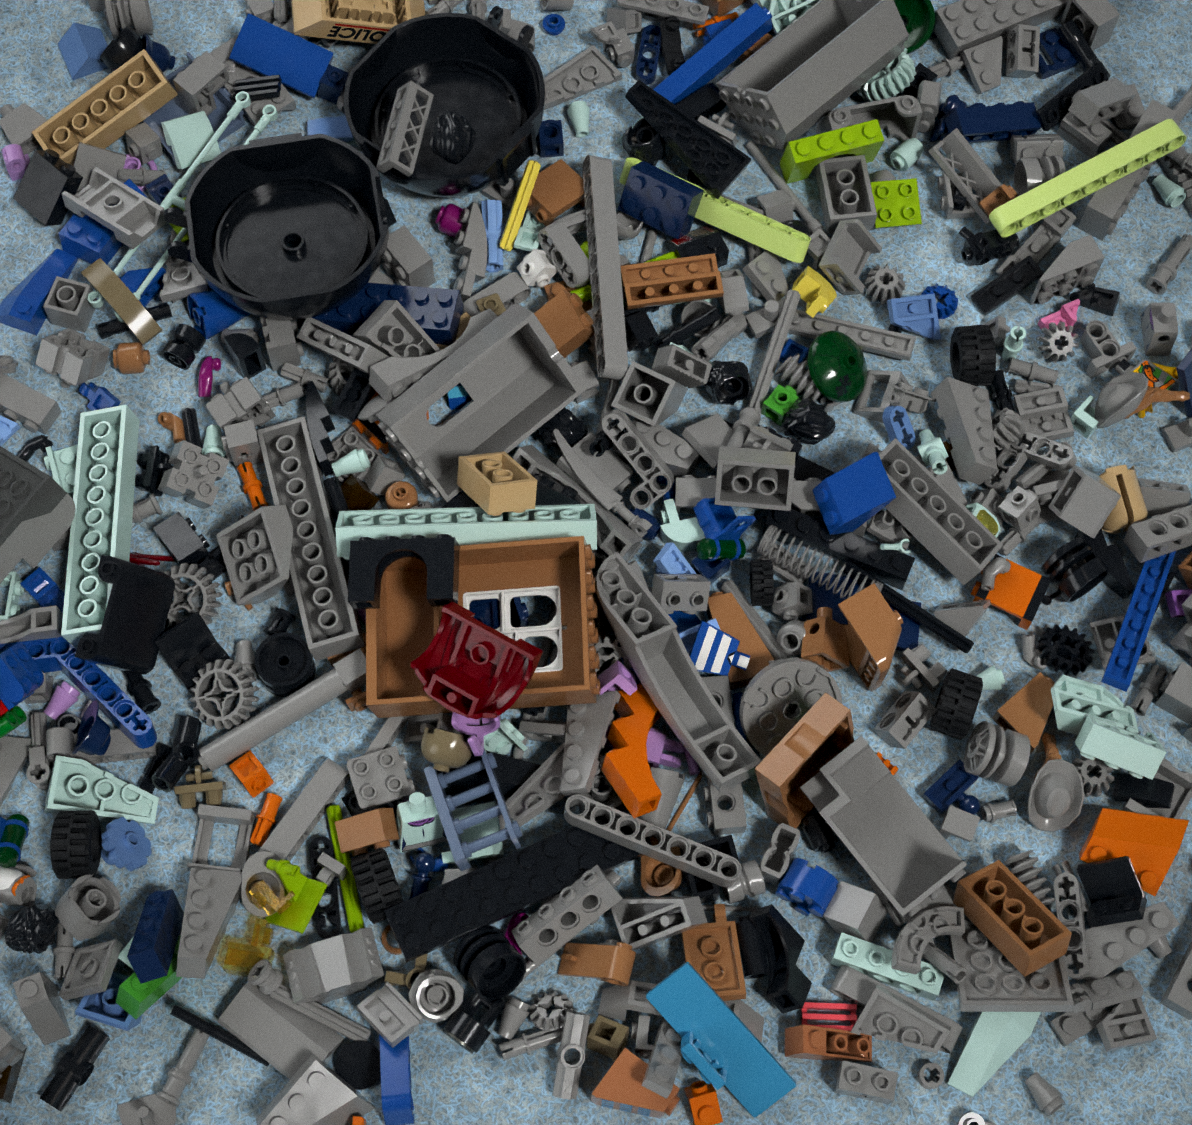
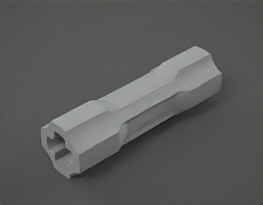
[691,314,748,362]

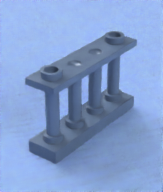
[423,748,523,871]

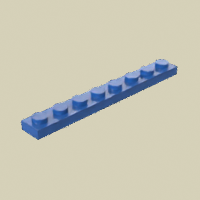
[1101,551,1176,692]

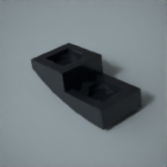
[1113,774,1175,809]

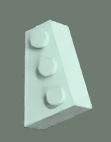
[1075,715,1166,780]

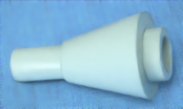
[976,665,1005,690]

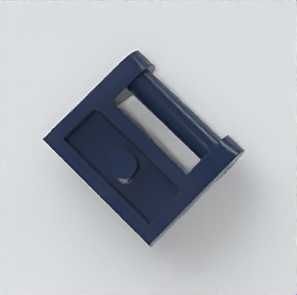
[1039,28,1077,79]

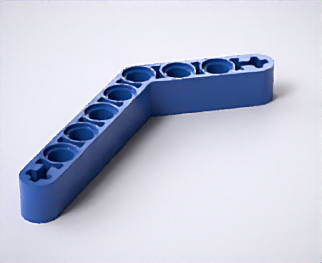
[0,637,157,749]

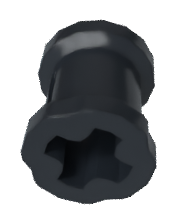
[264,608,296,636]

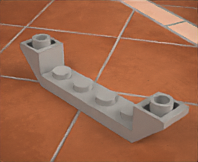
[598,980,764,1043]

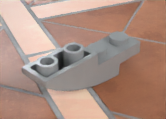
[453,202,487,302]

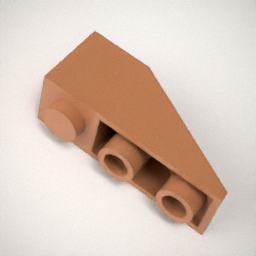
[785,1024,872,1062]

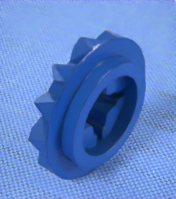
[921,283,958,319]

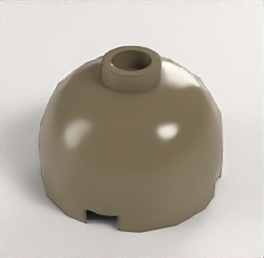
[421,727,473,773]

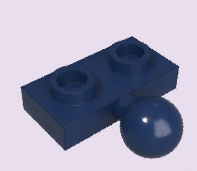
[922,759,980,815]

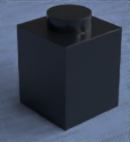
[625,310,658,352]

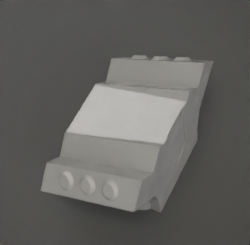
[283,928,384,1004]

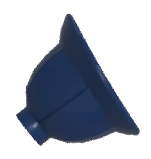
[142,33,175,72]

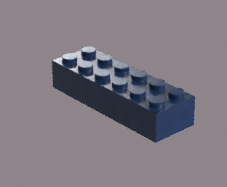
[311,283,464,346]

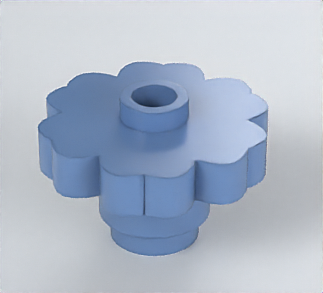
[101,817,152,872]

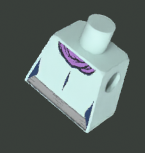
[396,792,448,853]

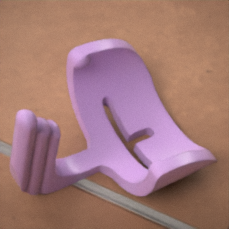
[451,712,500,756]

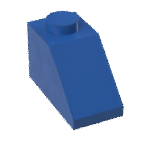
[119,267,166,307]

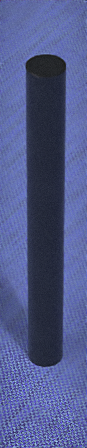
[170,1004,269,1067]

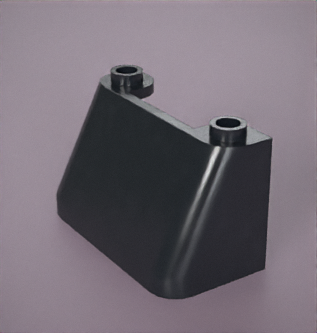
[75,555,175,674]

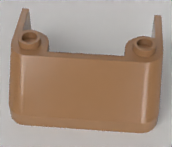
[838,583,903,692]

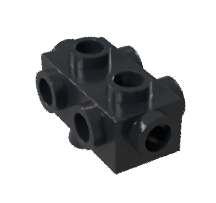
[959,227,1019,266]

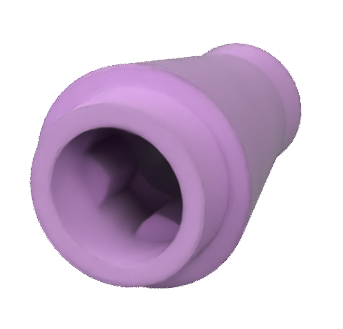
[43,681,81,721]

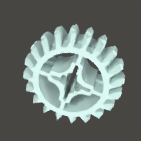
[857,52,916,102]

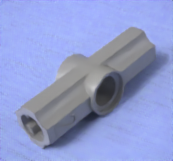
[552,1011,590,1100]

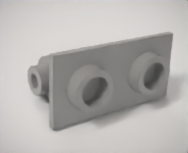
[888,382,936,414]

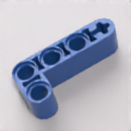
[379,1034,415,1125]

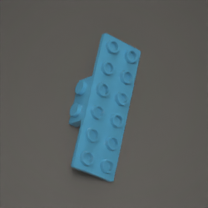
[646,962,796,1117]

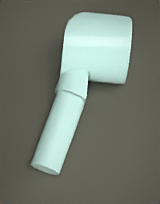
[880,539,911,554]

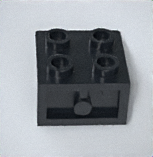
[154,612,230,690]
[1077,856,1147,928]

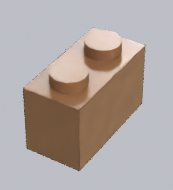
[335,808,400,857]

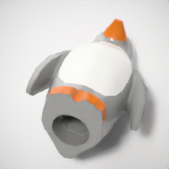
[0,864,37,908]

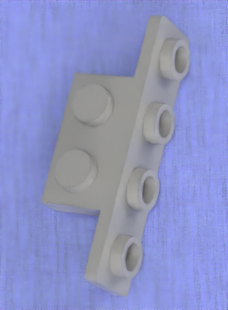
[617,0,709,27]

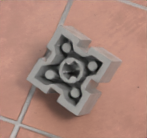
[35,328,110,388]
[206,377,276,432]
[158,440,229,509]

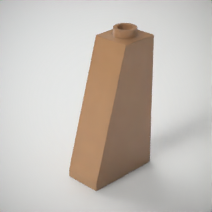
[706,592,774,690]

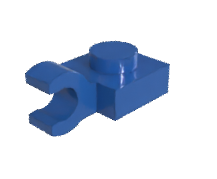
[78,382,121,411]

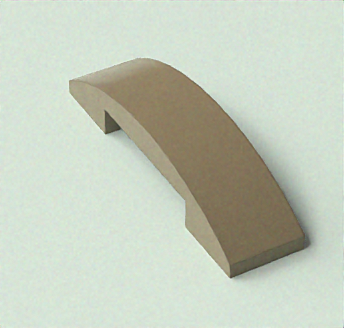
[81,258,162,345]

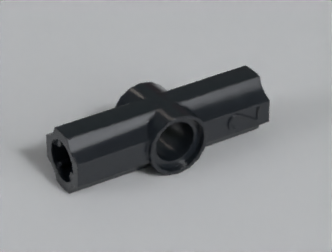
[40,1025,110,1112]

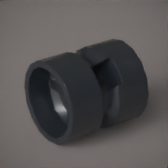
[161,324,206,370]

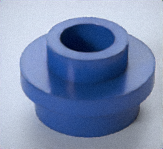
[543,14,565,36]

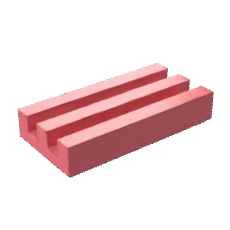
[801,1002,857,1031]

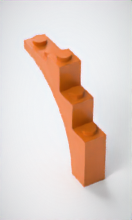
[601,683,662,818]

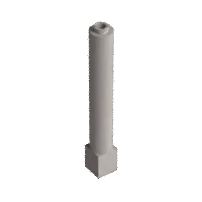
[198,648,366,771]

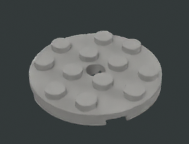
[740,658,842,756]

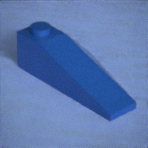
[0,249,79,336]

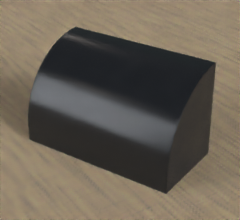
[224,333,266,379]

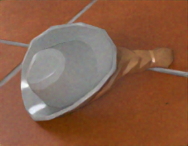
[1095,372,1190,428]
[1028,732,1085,832]

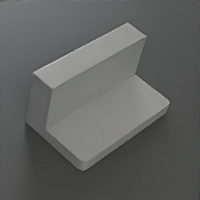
[1138,478,1191,516]

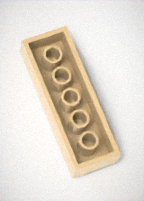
[32,49,178,166]

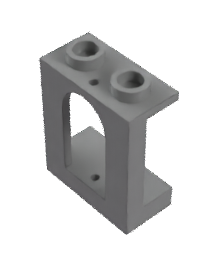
[187,804,255,872]

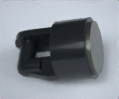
[444,992,505,1054]

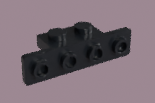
[1036,62,1109,131]

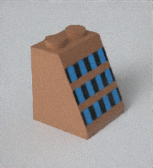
[591,1048,681,1119]

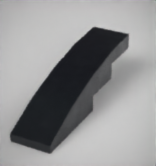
[331,368,376,422]
[306,380,335,477]

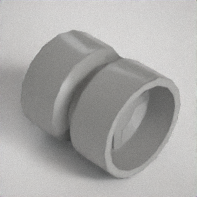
[721,859,766,904]

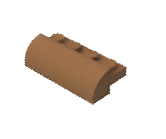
[620,253,724,310]

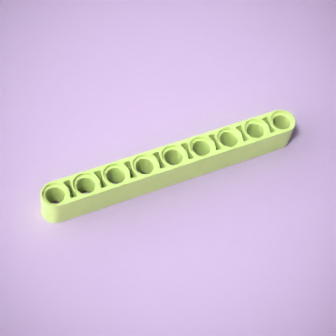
[989,119,1187,238]
[619,157,811,263]

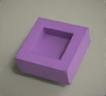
[1165,589,1192,618]

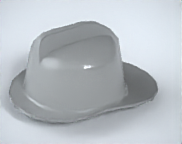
[241,851,285,917]

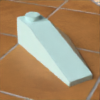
[947,1012,1041,1097]

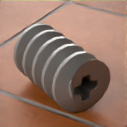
[775,354,822,402]
[1004,850,1055,906]

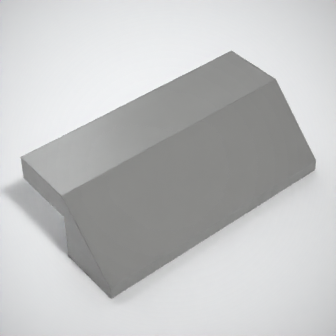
[217,982,344,1079]

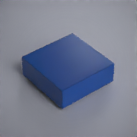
[779,339,809,363]

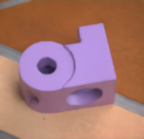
[1,144,30,181]

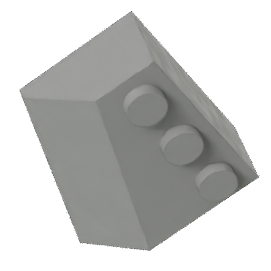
[256,1054,376,1125]

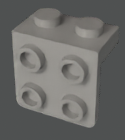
[347,746,415,810]

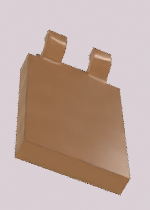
[681,903,746,1001]

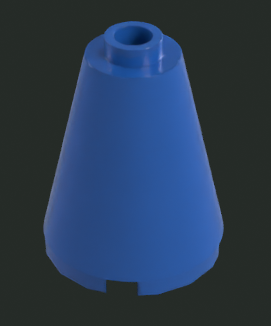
[187,291,251,339]

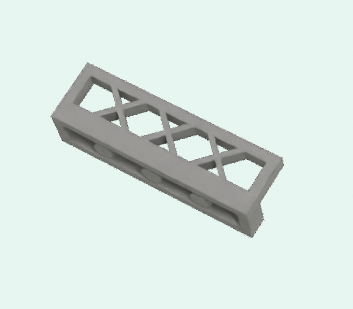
[376,81,434,176]
[928,128,1002,224]

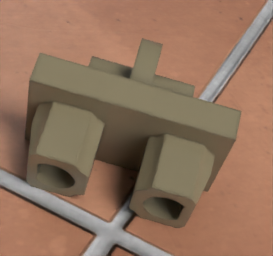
[174,765,226,809]

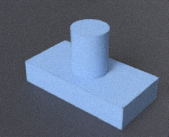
[653,542,696,574]

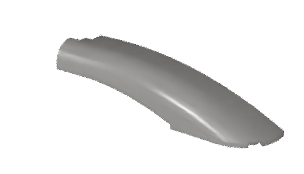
[595,552,761,794]

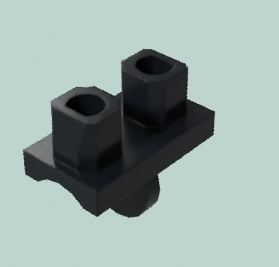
[135,445,173,497]

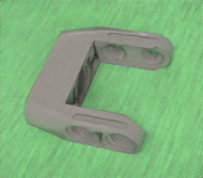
[538,209,631,288]

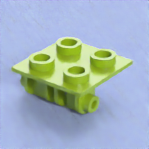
[870,178,922,228]

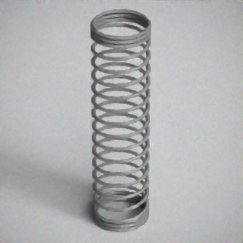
[757,525,883,599]

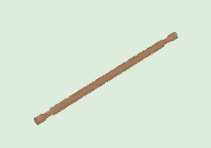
[666,771,702,831]

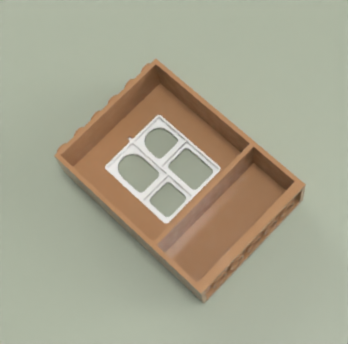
[366,536,601,718]

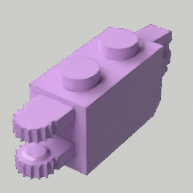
[604,726,685,768]

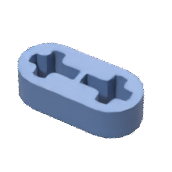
[882,406,916,450]

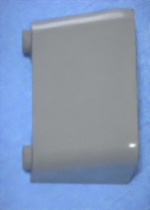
[816,95,922,158]

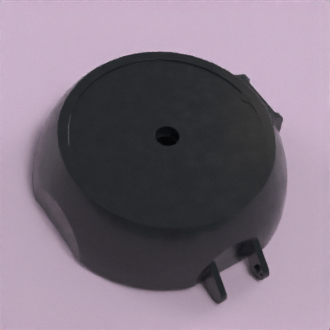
[344,6,545,197]
[164,133,389,320]

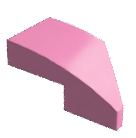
[1038,299,1080,340]

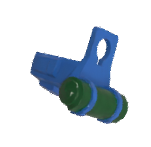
[693,498,756,561]
[0,814,30,868]

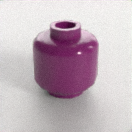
[435,203,463,238]

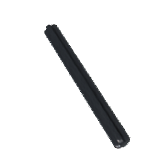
[843,561,974,653]

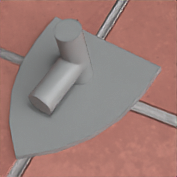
[117,1093,177,1125]

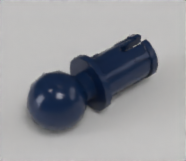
[409,852,435,899]

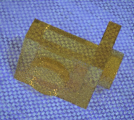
[248,880,295,916]

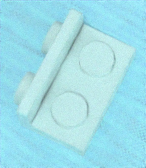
[44,445,78,497]
[476,718,527,755]

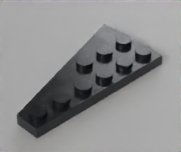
[625,80,752,199]

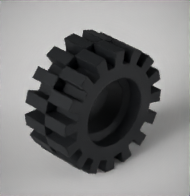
[749,560,774,606]

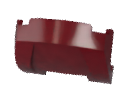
[410,602,543,719]

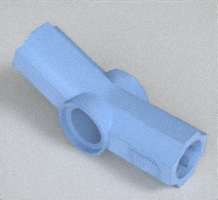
[481,200,504,272]

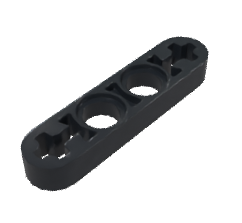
[309,837,342,940]

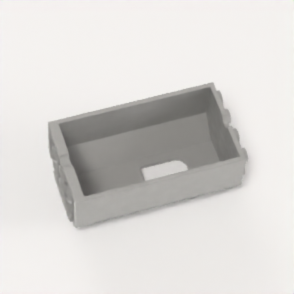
[716,0,909,150]
[376,303,586,502]

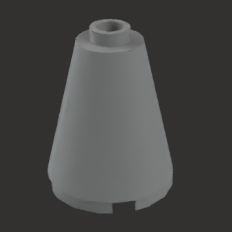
[638,767,685,839]

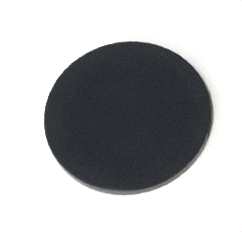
[335,1041,381,1090]

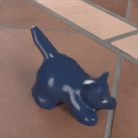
[929,94,983,142]

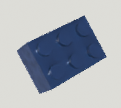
[618,161,704,239]

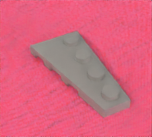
[544,45,622,110]
[160,229,209,303]
[506,741,605,827]

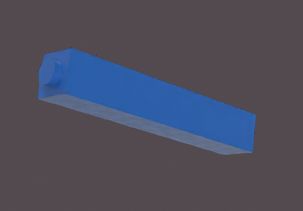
[653,3,773,105]

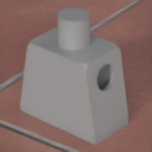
[0,104,48,155]

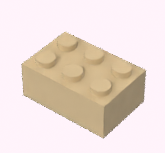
[457,451,537,516]

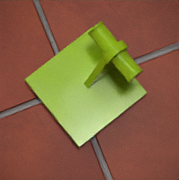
[264,858,328,934]

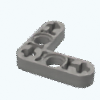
[984,431,1077,494]

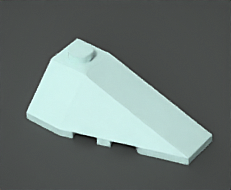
[44,755,159,824]

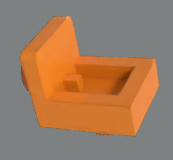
[684,1081,723,1125]

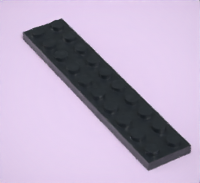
[384,804,652,963]

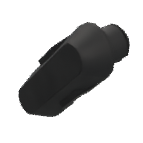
[660,15,686,75]

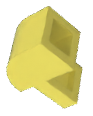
[792,266,837,318]

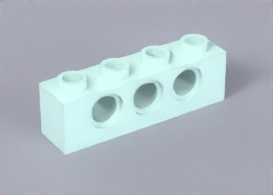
[830,932,945,1001]

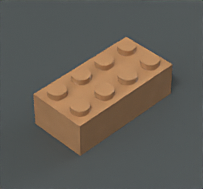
[953,860,1072,977]

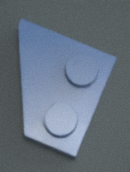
[887,293,941,340]

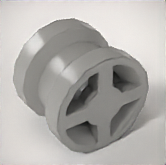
[248,959,283,995]

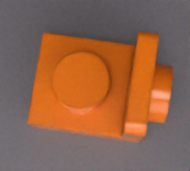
[229,750,274,798]

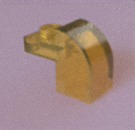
[223,918,275,977]

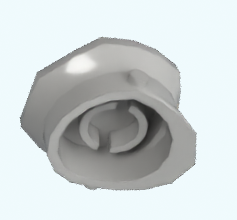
[408,969,464,1023]

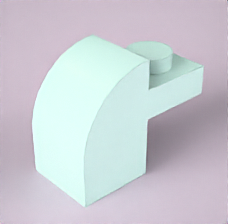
[659,499,705,552]

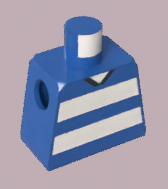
[689,620,750,676]

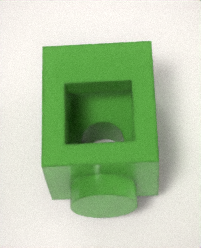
[761,384,799,426]

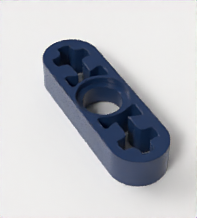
[636,25,661,85]

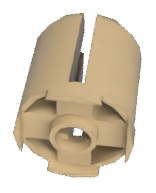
[1099,465,1148,534]

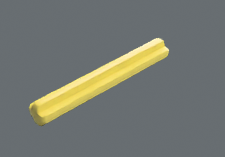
[499,160,541,251]

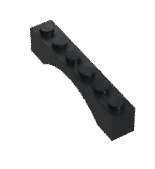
[762,509,915,590]

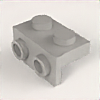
[937,170,975,219]

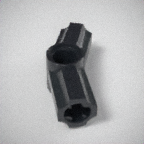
[151,715,202,793]

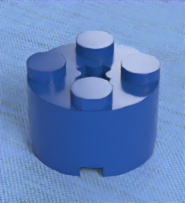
[775,858,839,917]

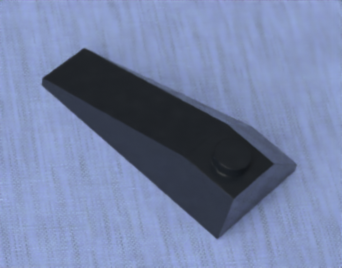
[437,751,541,805]

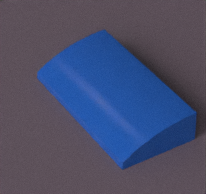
[229,13,334,99]

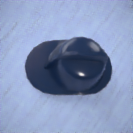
[72,700,111,756]

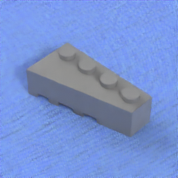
[931,377,998,485]

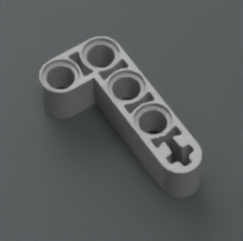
[602,409,674,509]
[46,727,156,765]

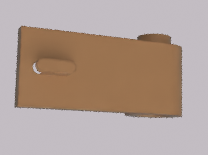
[557,942,636,986]

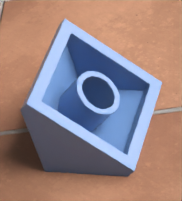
[58,22,109,80]
[75,972,143,1031]

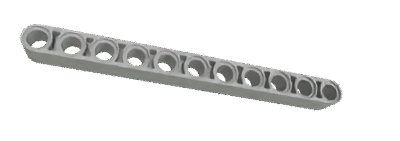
[583,155,628,381]

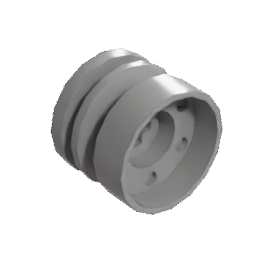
[104,0,153,39]
[1014,155,1066,197]
[964,721,1031,787]

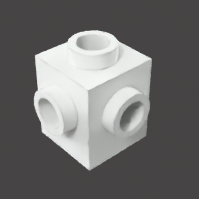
[517,249,558,288]

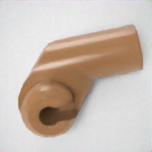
[157,412,186,444]

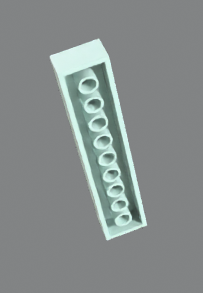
[61,405,139,648]
[335,504,597,560]

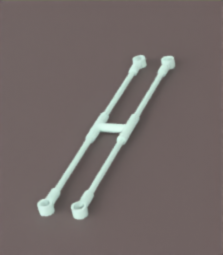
[88,91,278,323]

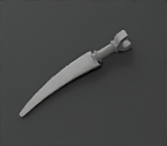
[553,429,652,538]

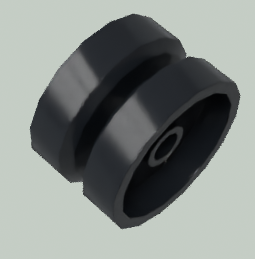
[254,632,316,697]

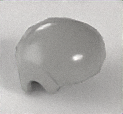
[616,211,644,240]
[681,300,720,338]

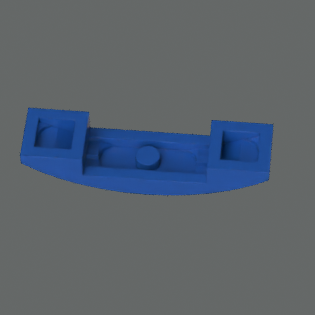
[20,567,65,613]

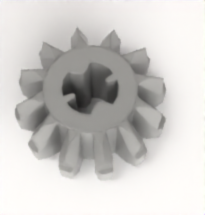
[864,264,905,305]
[1037,322,1079,363]
[991,408,1025,451]
[1072,755,1114,797]

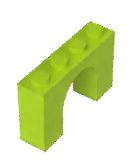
[779,119,884,184]

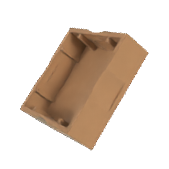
[755,692,855,828]

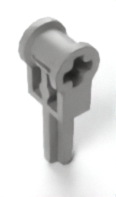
[26,712,53,790]

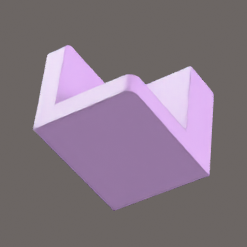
[597,660,637,696]

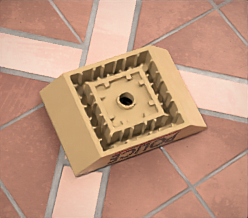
[291,0,425,44]

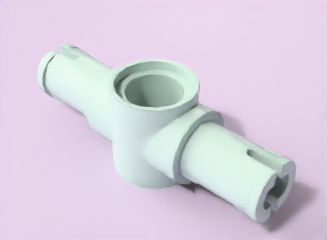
[917,429,949,475]

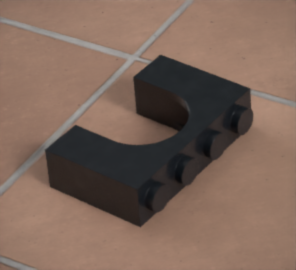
[348,534,460,609]

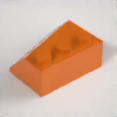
[1079,807,1189,896]

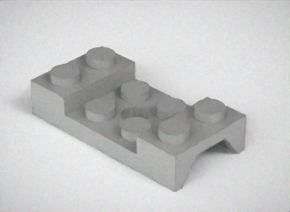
[210,34,297,127]
[61,167,167,249]

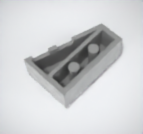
[612,418,701,478]
[611,896,708,950]

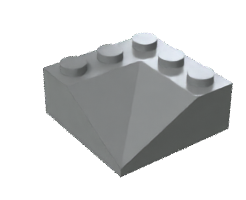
[216,505,293,606]

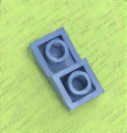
[307,116,354,142]

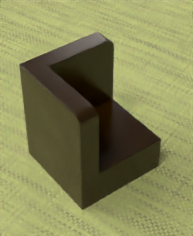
[341,474,380,511]

